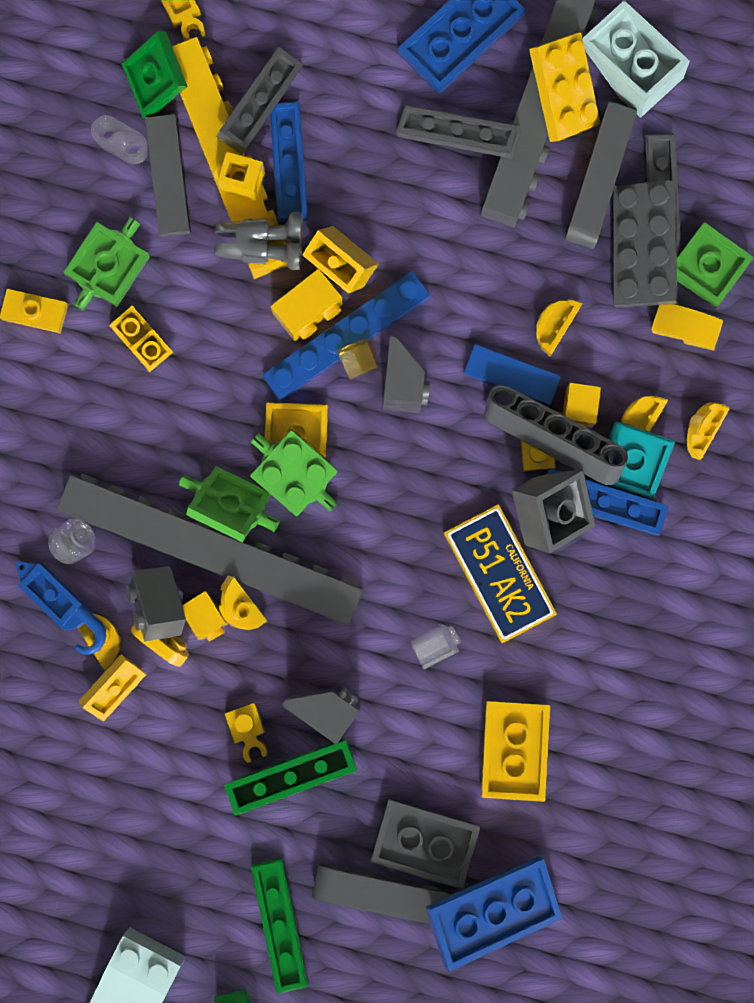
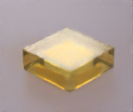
[337,338,377,380]

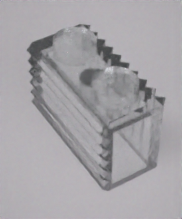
[410,624,461,670]

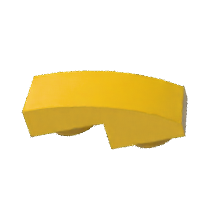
[651,304,723,351]
[109,306,173,372]

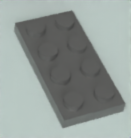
[613,180,677,308]

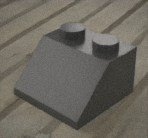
[383,337,430,413]
[512,469,595,554]

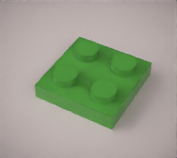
[677,222,754,308]

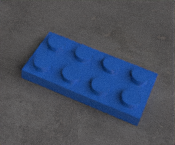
[398,0,526,94]
[425,856,563,971]

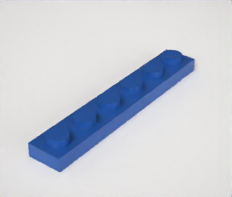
[262,271,430,402]

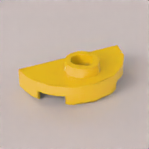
[536,299,583,357]
[621,396,668,432]
[687,402,730,460]
[219,576,267,630]
[78,614,121,671]

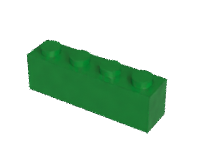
[224,737,357,816]

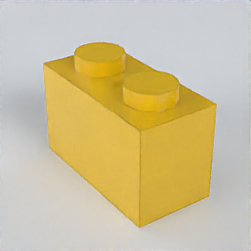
[302,226,379,294]
[270,269,343,341]

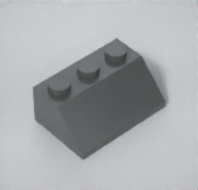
[282,687,361,744]

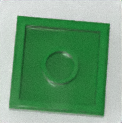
[122,31,188,118]

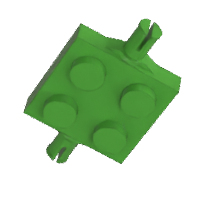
[63,217,150,311]
[250,429,338,517]
[179,466,280,543]

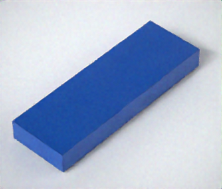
[464,344,561,407]

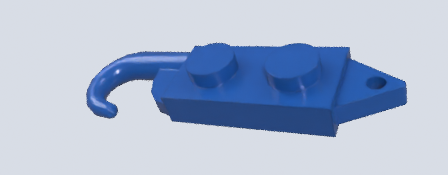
[15,561,107,655]

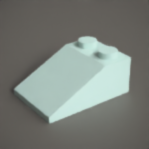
[583,1,690,118]
[90,927,186,1003]

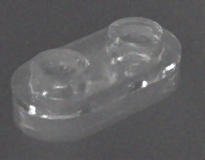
[91,116,149,164]

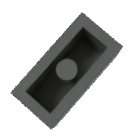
[126,566,186,642]

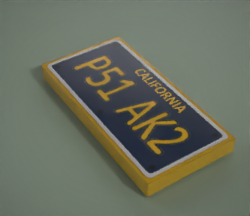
[443,504,557,644]

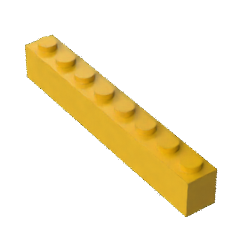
[172,37,287,279]

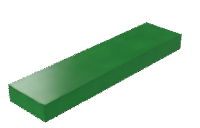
[251,857,308,994]

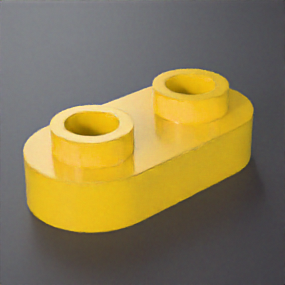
[131,624,189,666]

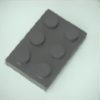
[371,798,480,890]

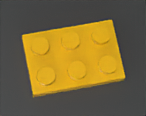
[529,32,601,142]
[481,701,550,802]

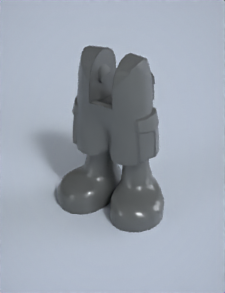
[214,212,303,270]

